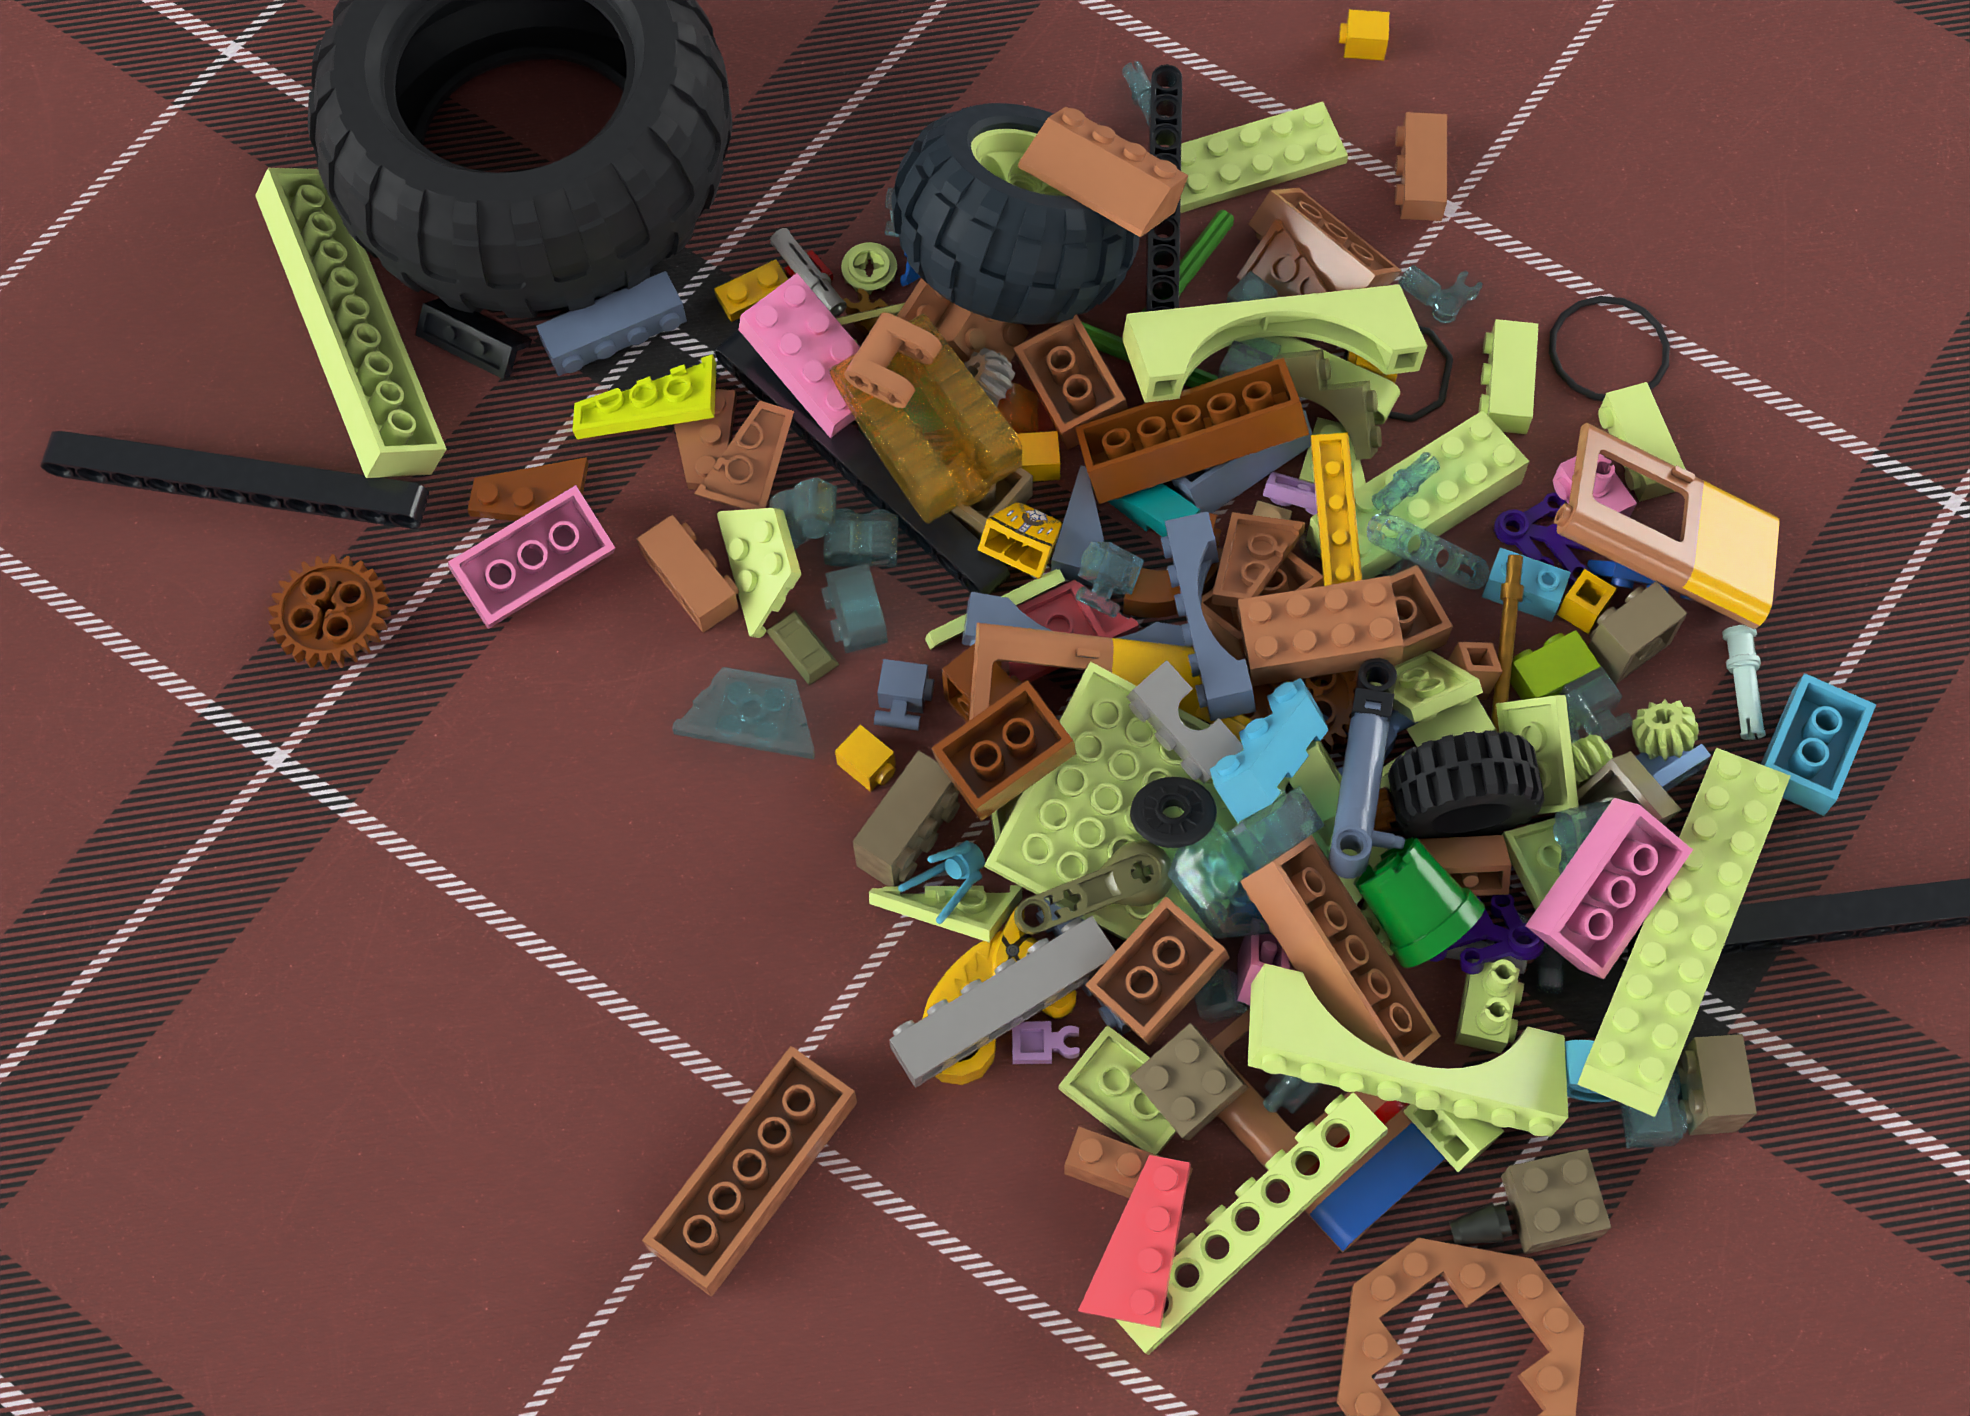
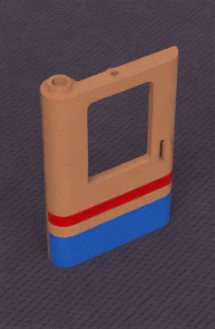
[1210,1008,1445,1253]

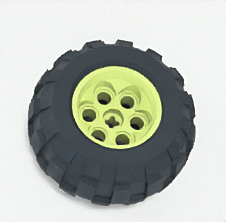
[891,103,1140,325]

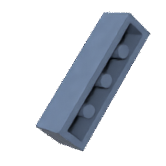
[536,271,687,376]
[1172,409,1312,513]

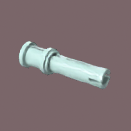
[1722,625,1766,740]

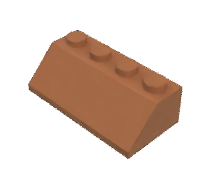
[1018,107,1188,237]
[1248,188,1402,292]

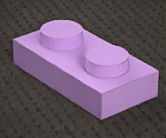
[1263,472,1317,515]

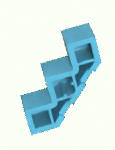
[1210,678,1328,823]

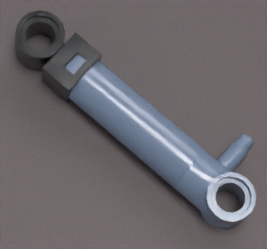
[1329,658,1405,879]

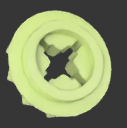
[841,242,897,294]

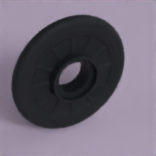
[1130,777,1217,848]

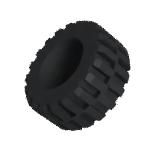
[1388,730,1544,839]

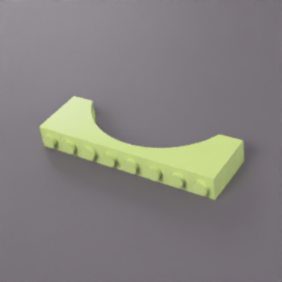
[1122,284,1427,403]
[1248,963,1568,1137]

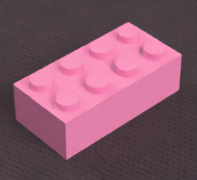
[738,273,880,438]
[448,485,615,629]
[1525,798,1693,979]

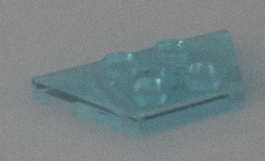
[672,667,815,759]
[1168,821,1271,939]

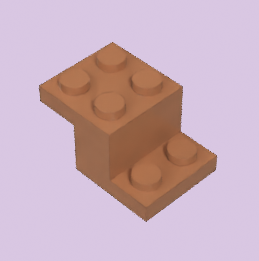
[897,278,1029,364]

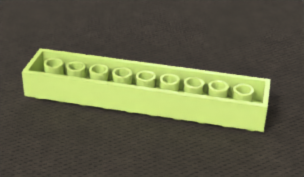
[255,168,446,478]
[1578,748,1791,1117]

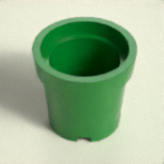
[1353,837,1485,968]

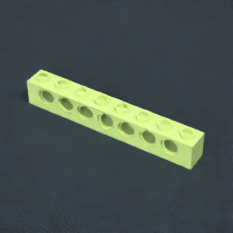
[1115,1092,1388,1355]

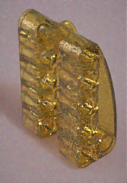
[829,314,1022,524]

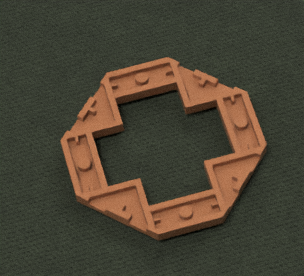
[1336,1238,1585,1416]

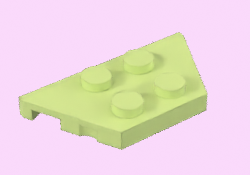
[717,508,802,638]

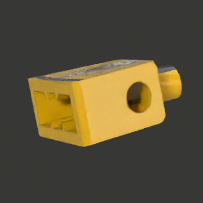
[978,502,1062,579]

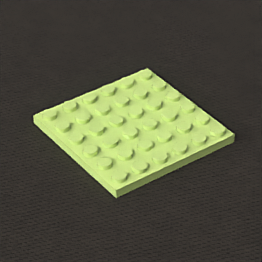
[984,661,1289,941]

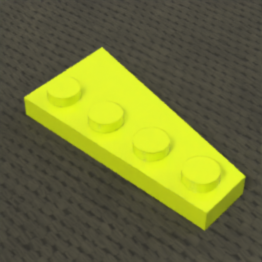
[572,354,717,439]

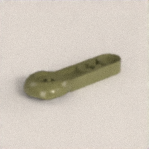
[1014,840,1174,935]

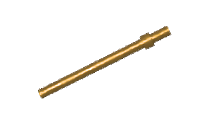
[1491,554,1524,733]

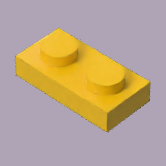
[714,259,788,322]

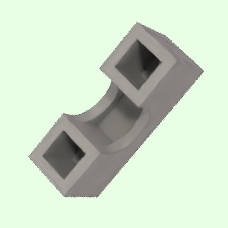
[1127,660,1243,784]

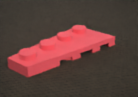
[1078,1155,1191,1329]

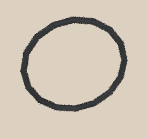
[1549,296,1670,401]

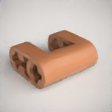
[844,313,942,408]

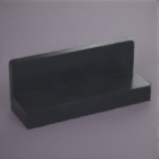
[415,298,532,379]

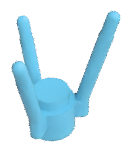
[898,840,985,924]

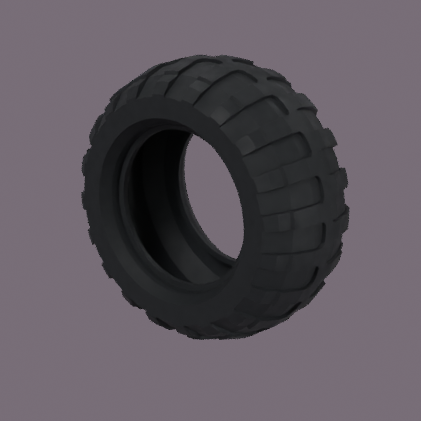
[308,0,732,319]

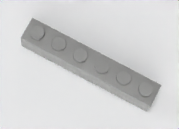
[889,916,1116,1088]

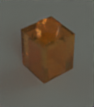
[987,382,1038,444]

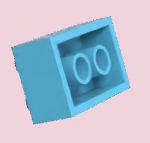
[1761,673,1876,816]

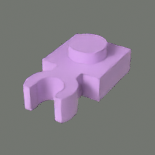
[1012,1021,1080,1064]

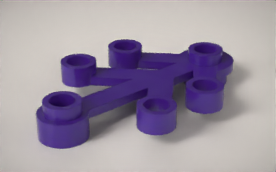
[1494,492,1614,587]
[1430,894,1544,974]

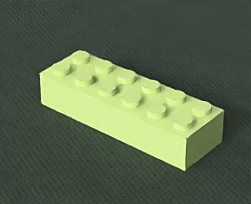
[1306,410,1529,580]

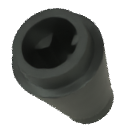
[1449,1202,1512,1245]

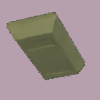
[766,610,839,686]

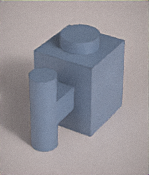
[874,659,935,731]

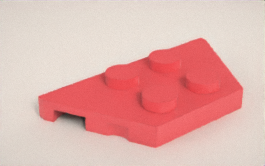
[1009,580,1139,683]

